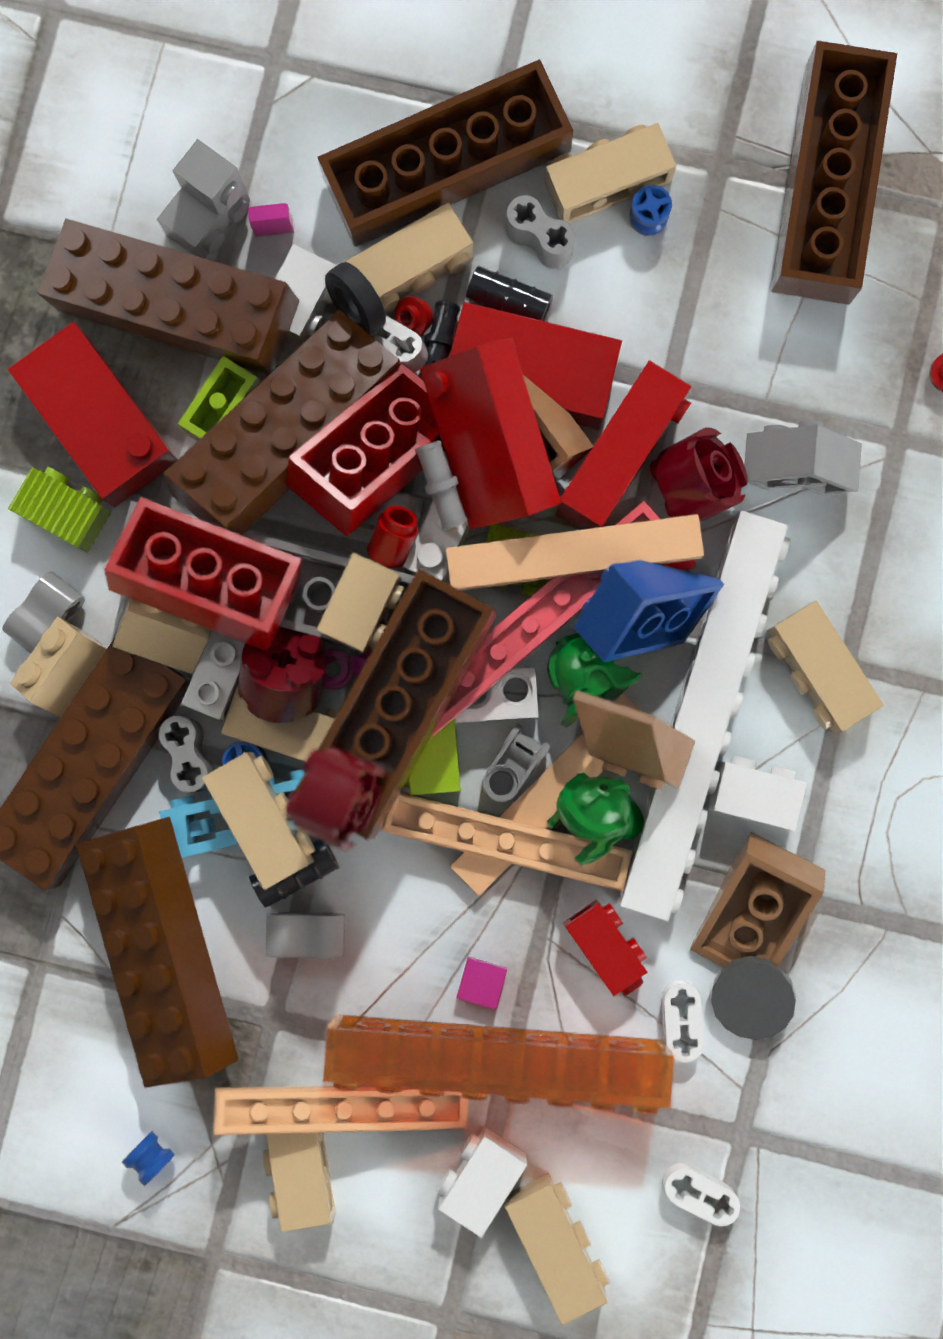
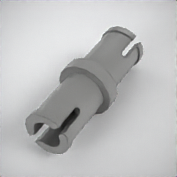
[415,440,468,529]

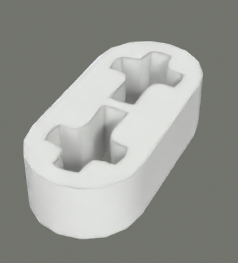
[370,316,428,372]
[662,980,704,1063]
[662,1163,740,1226]

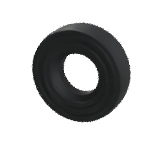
[325,262,386,335]

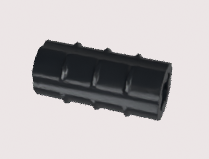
[466,266,553,321]
[249,839,340,908]

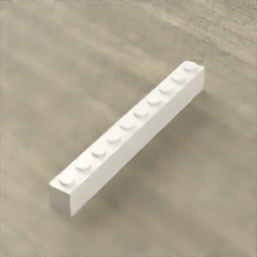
[616,510,790,921]

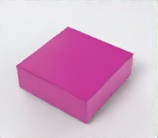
[248,203,294,237]
[456,956,507,1010]

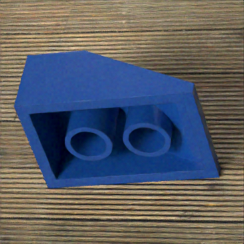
[573,560,724,662]

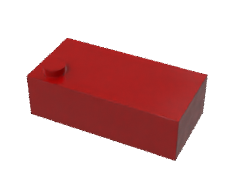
[450,302,623,430]
[7,321,178,508]
[420,337,561,530]
[555,360,692,530]
[286,364,445,537]
[104,497,301,652]

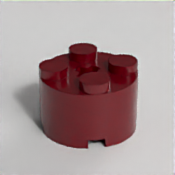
[650,428,747,523]
[238,627,326,723]
[285,746,384,851]

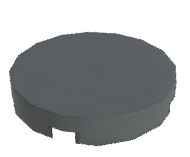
[711,956,796,1040]

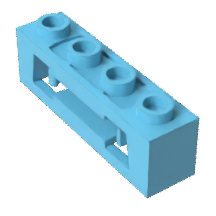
[159,769,304,858]

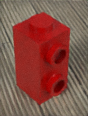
[563,899,648,997]

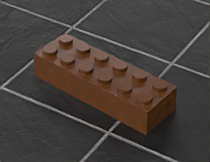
[771,40,898,305]
[317,59,574,247]
[37,218,300,375]
[164,310,400,536]
[294,568,498,840]
[0,636,191,890]
[76,816,239,1088]

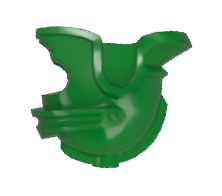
[547,633,643,728]
[547,773,644,866]

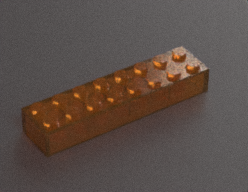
[323,1014,674,1114]

